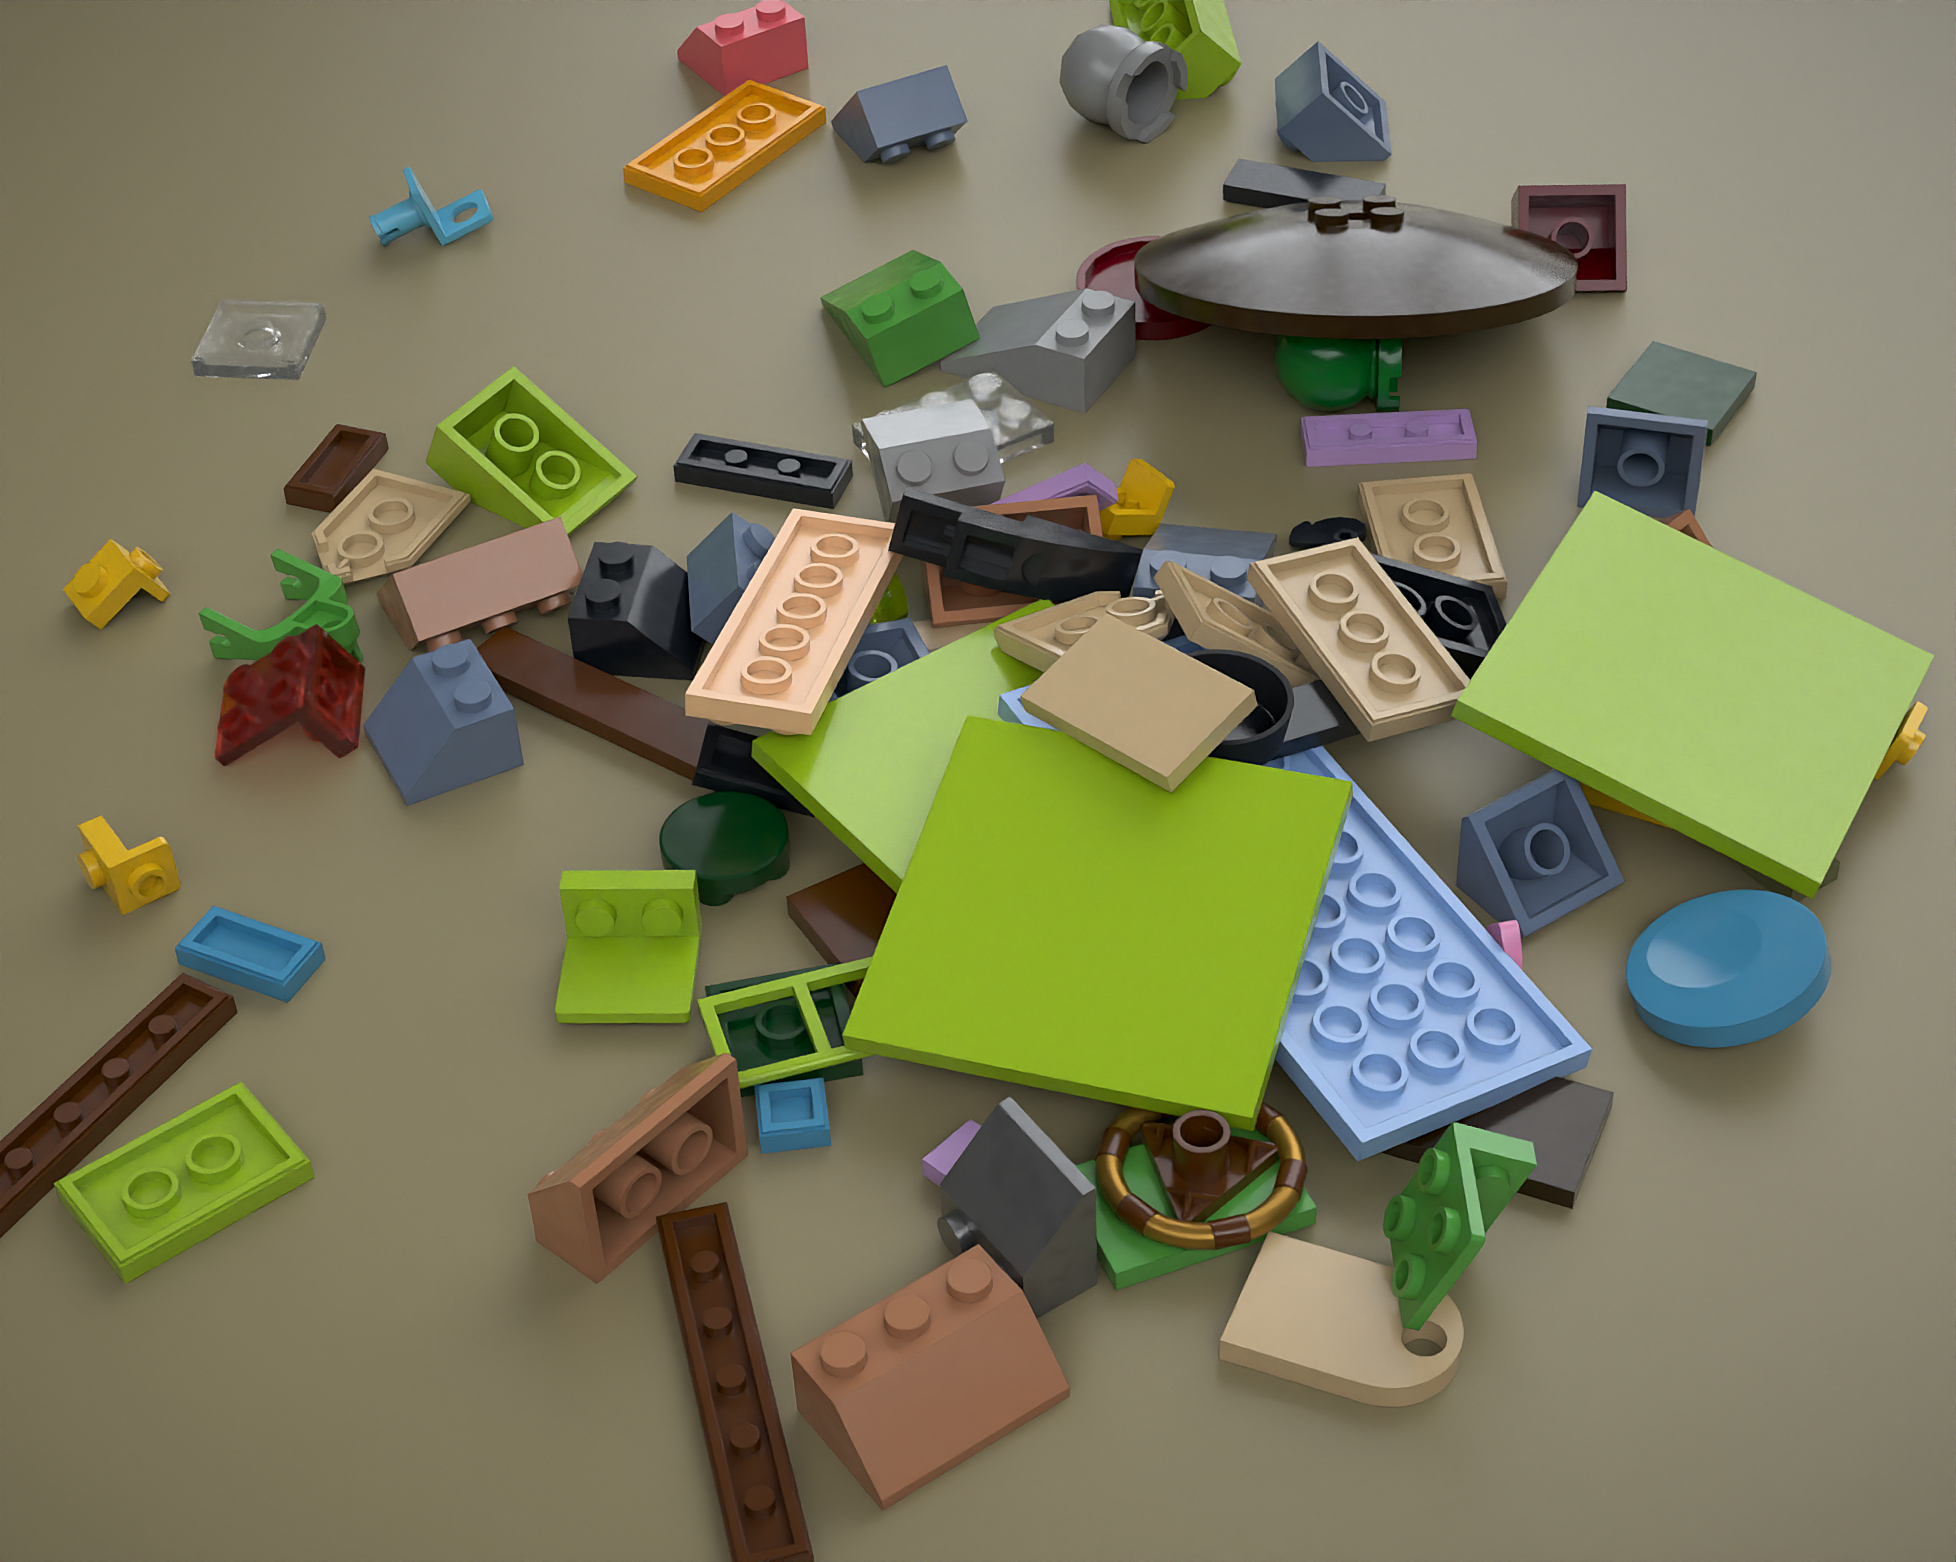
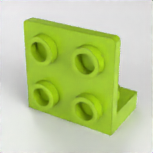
[555,870,703,1023]

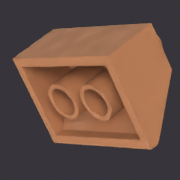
[919,494,1103,628]
[376,517,583,652]
[528,1053,748,1284]
[790,1244,1070,1511]

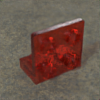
[214,624,365,766]

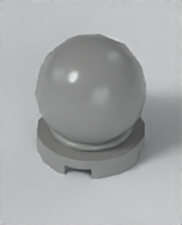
[1059,24,1187,143]

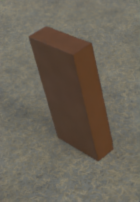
[283,424,389,513]

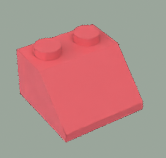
[677,0,809,96]

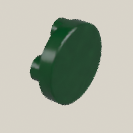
[659,791,790,906]

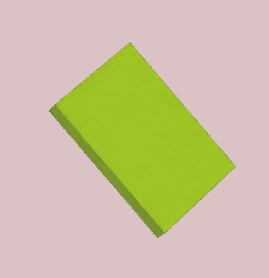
[54,1081,315,1284]

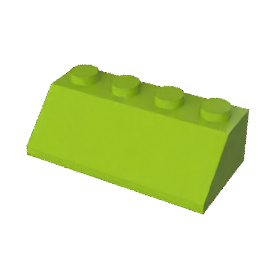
[1109,0,1242,100]

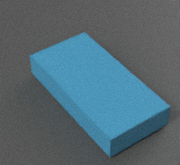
[175,906,326,1003]

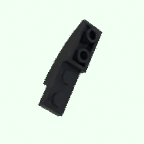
[888,488,1143,603]

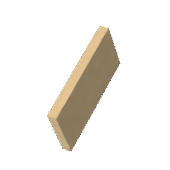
[1247,538,1470,742]

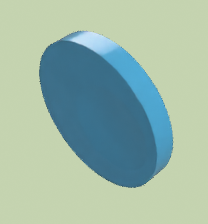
[1626,889,1832,1048]

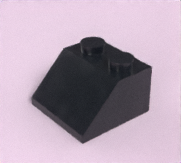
[567,542,706,681]

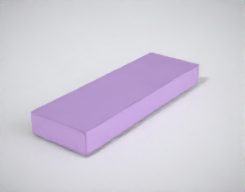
[1300,409,1477,467]

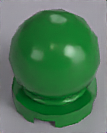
[1273,335,1402,413]

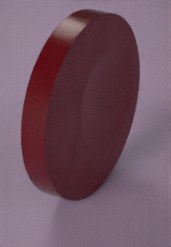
[1076,236,1211,341]

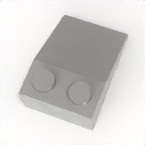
[940,288,1136,414]

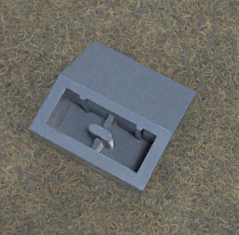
[686,512,775,645]

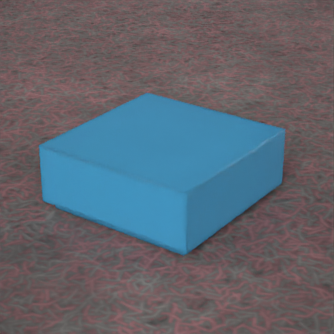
[754,1078,831,1154]

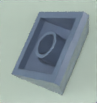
[1456,769,1625,938]

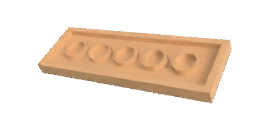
[685,508,903,735]

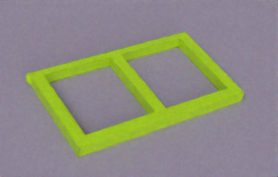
[697,956,874,1089]

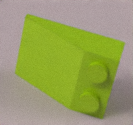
[425,366,637,537]

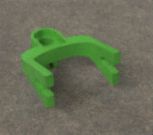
[198,549,364,673]

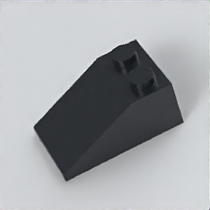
[1371,553,1507,680]

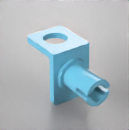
[369,166,494,246]

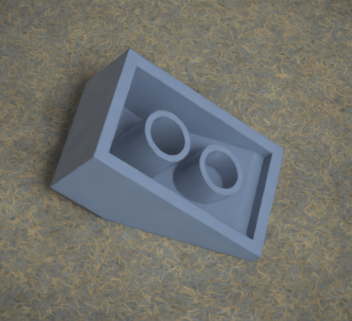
[1133,523,1277,642]

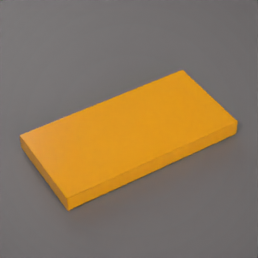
[623,79,826,212]

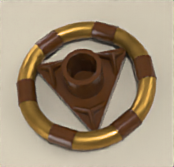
[1095,1101,1308,1250]

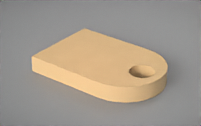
[1219,1231,1464,1407]

